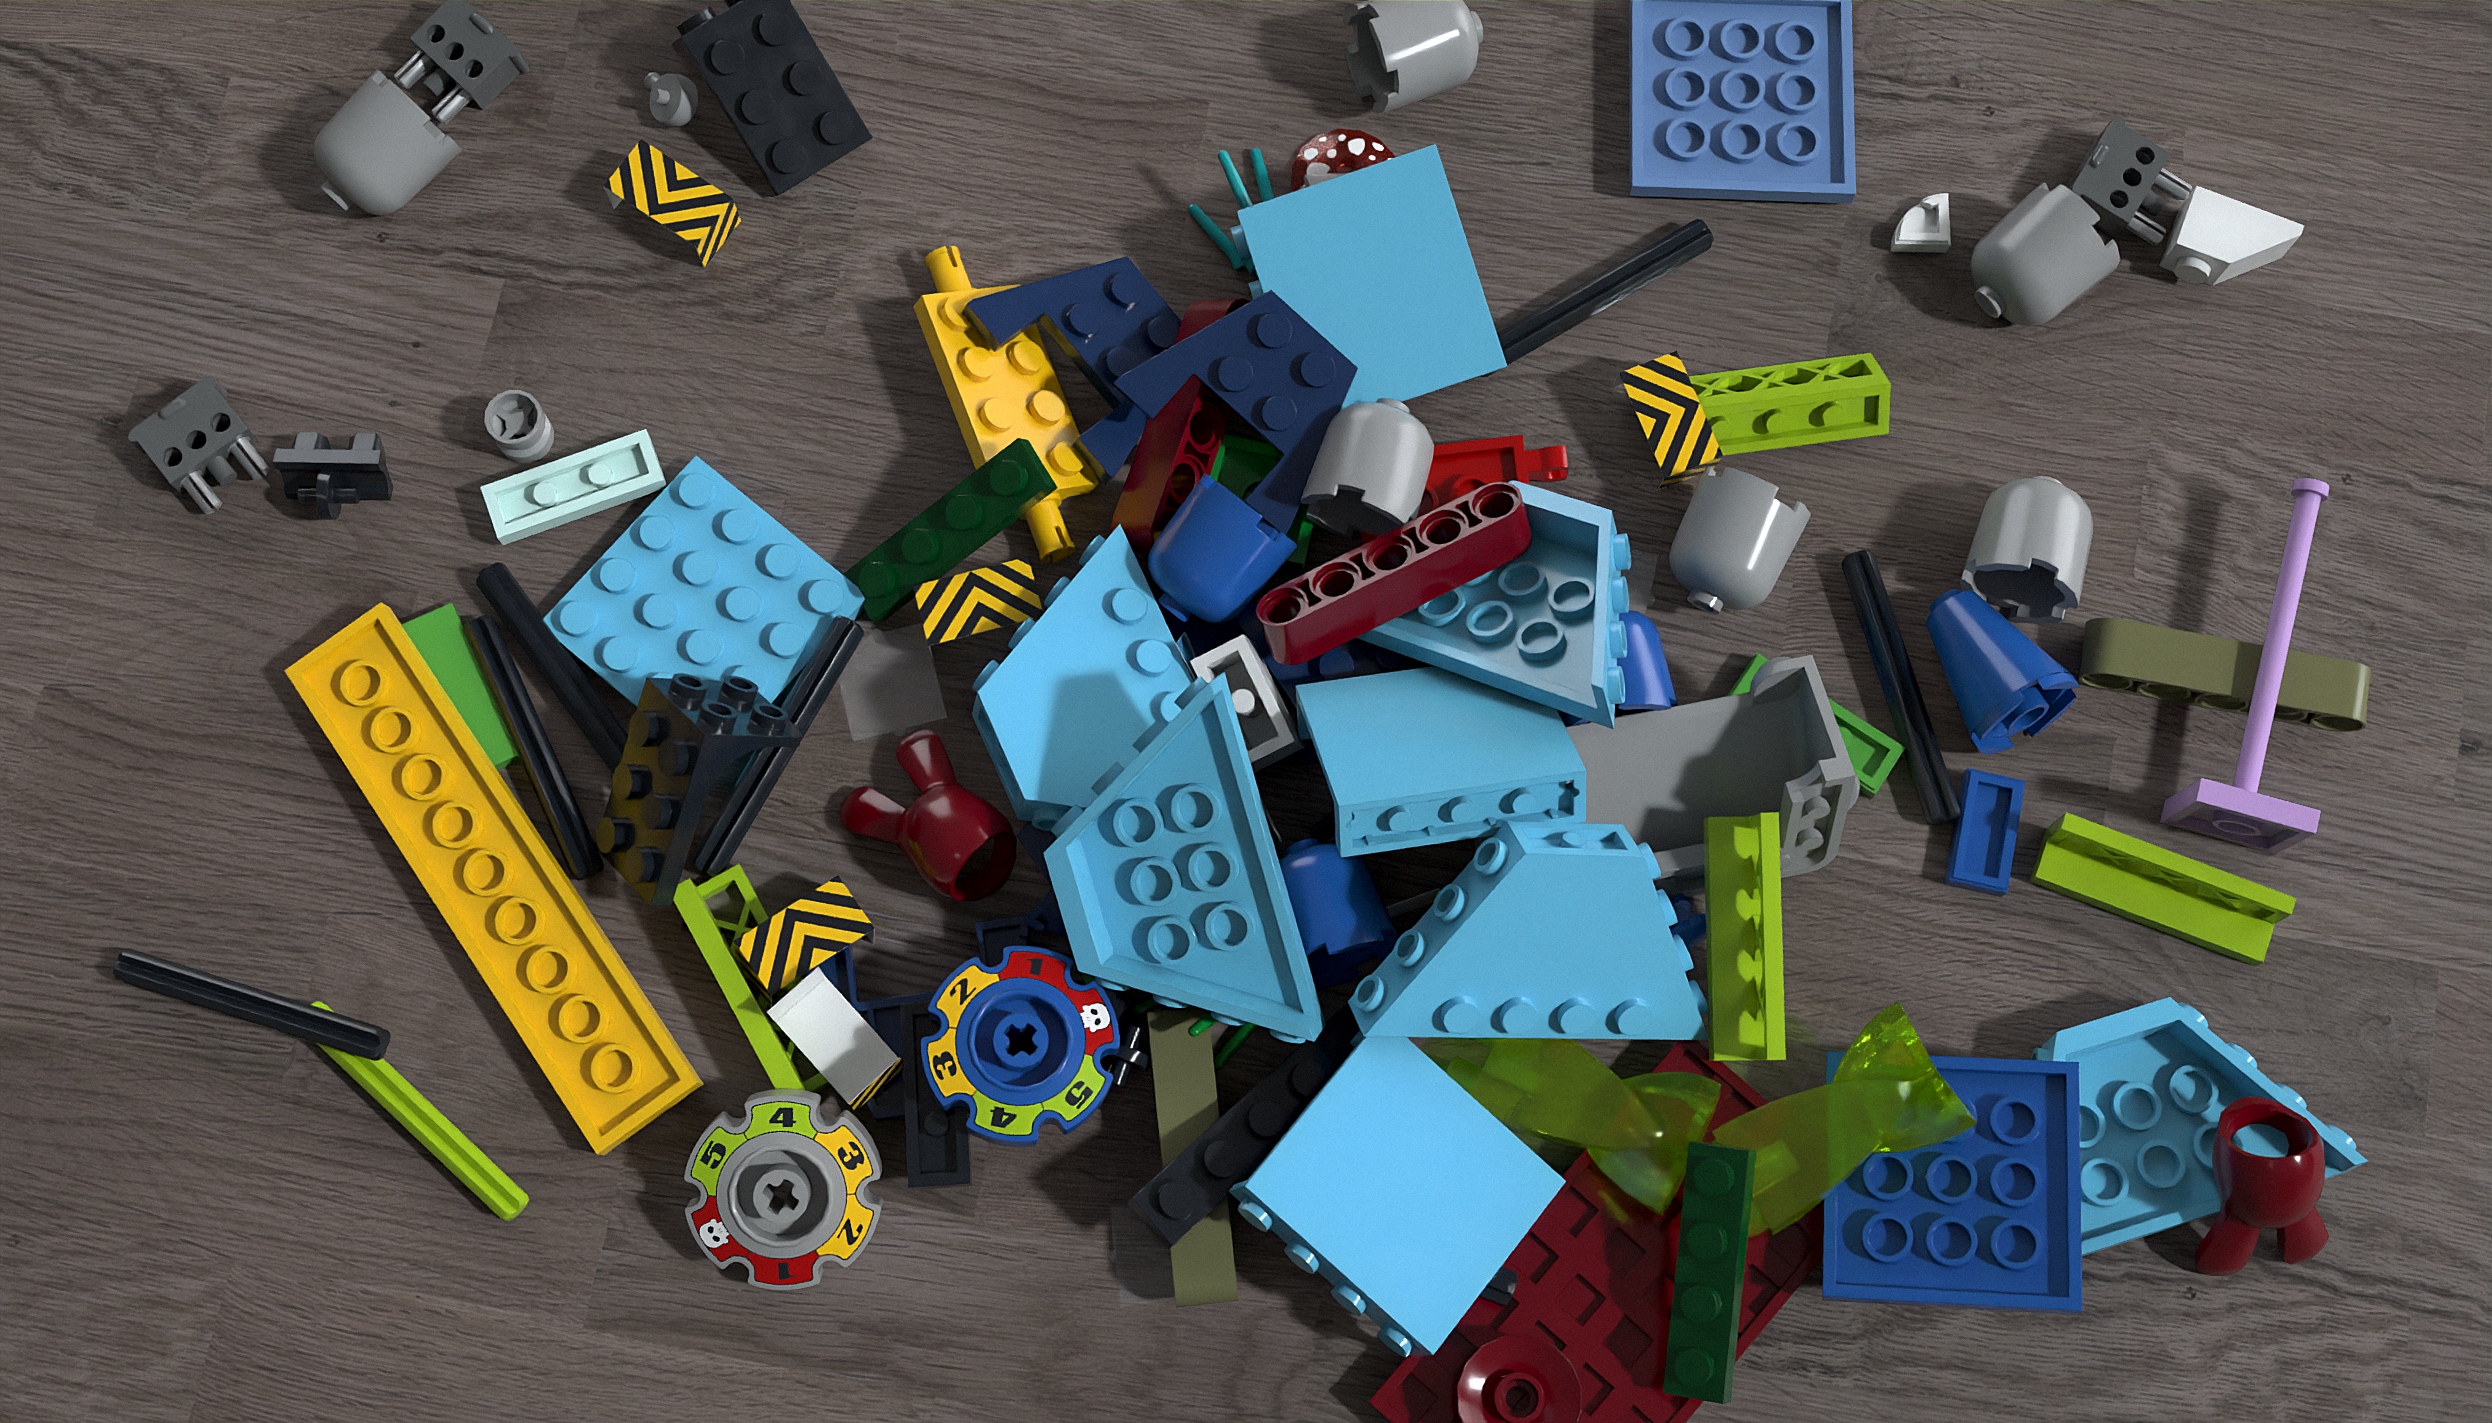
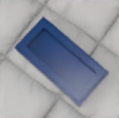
[1944,768,2026,897]

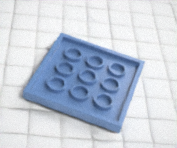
[1629,0,1856,204]

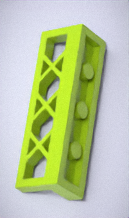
[1688,353,1891,456]
[1703,812,1786,1061]
[2029,812,2297,966]
[673,864,830,1093]

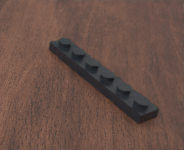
[1127,1002,1360,1249]

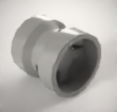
[484,390,554,463]

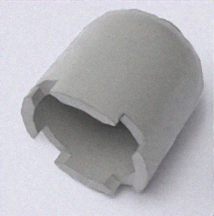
[1343,0,1484,114]
[313,69,463,216]
[1970,182,2120,326]
[1301,398,1434,539]
[1669,466,1811,614]
[1960,476,2093,624]

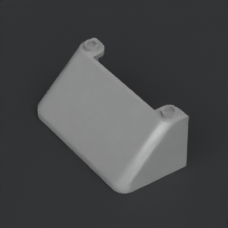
[1474,655,1856,899]

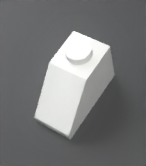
[2159,186,2304,286]

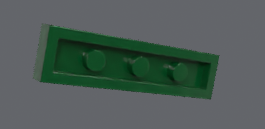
[844,438,1058,622]
[1663,1141,1757,1404]

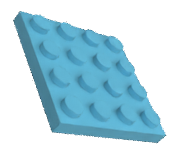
[543,455,865,709]

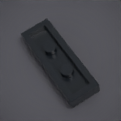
[900,1001,972,1190]

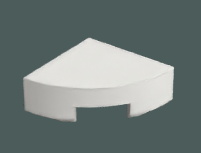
[1891,193,1951,253]

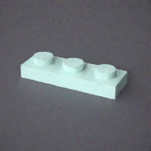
[480,429,667,545]

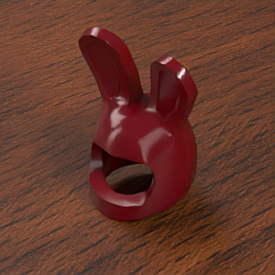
[840,730,1017,901]
[2195,1097,2329,1276]

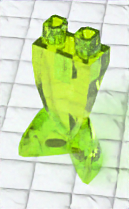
[1711,1001,1977,1238]
[1446,1038,1721,1215]

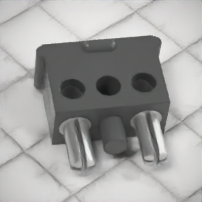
[394,0,530,124]
[2067,117,2192,246]
[128,376,270,514]

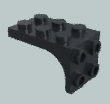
[672,0,873,196]
[594,673,803,906]

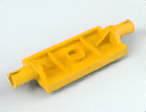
[913,246,1099,564]

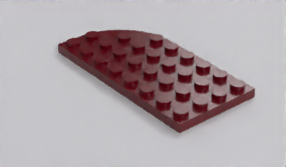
[1367,1040,1825,1423]

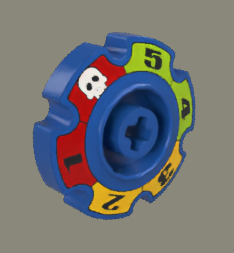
[921,946,1120,1147]

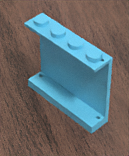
[1230,144,1507,411]
[1296,666,1586,858]
[1229,1030,1566,1357]

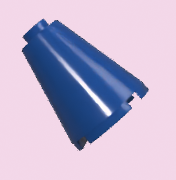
[1926,589,2079,755]

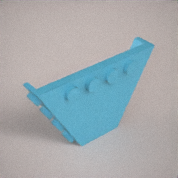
[1356,480,1631,730]
[972,524,1193,831]
[1043,672,1326,1043]
[1348,821,1709,1040]
[2031,997,2368,1256]

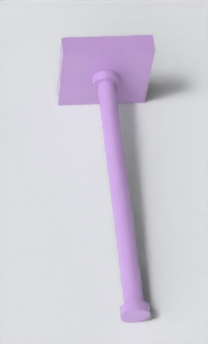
[2160,478,2330,854]

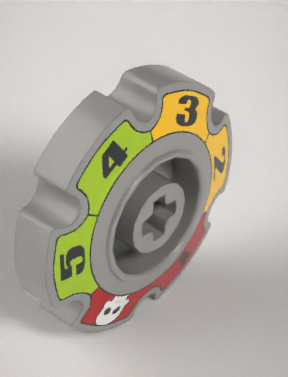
[684,1089,883,1290]

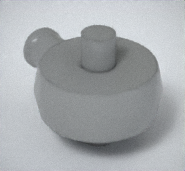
[644,72,698,126]

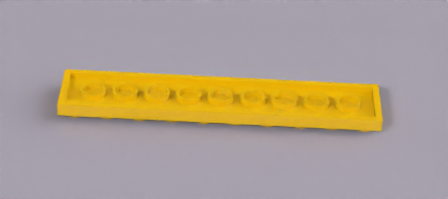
[284,602,703,1155]

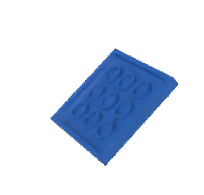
[1822,1051,2083,1315]

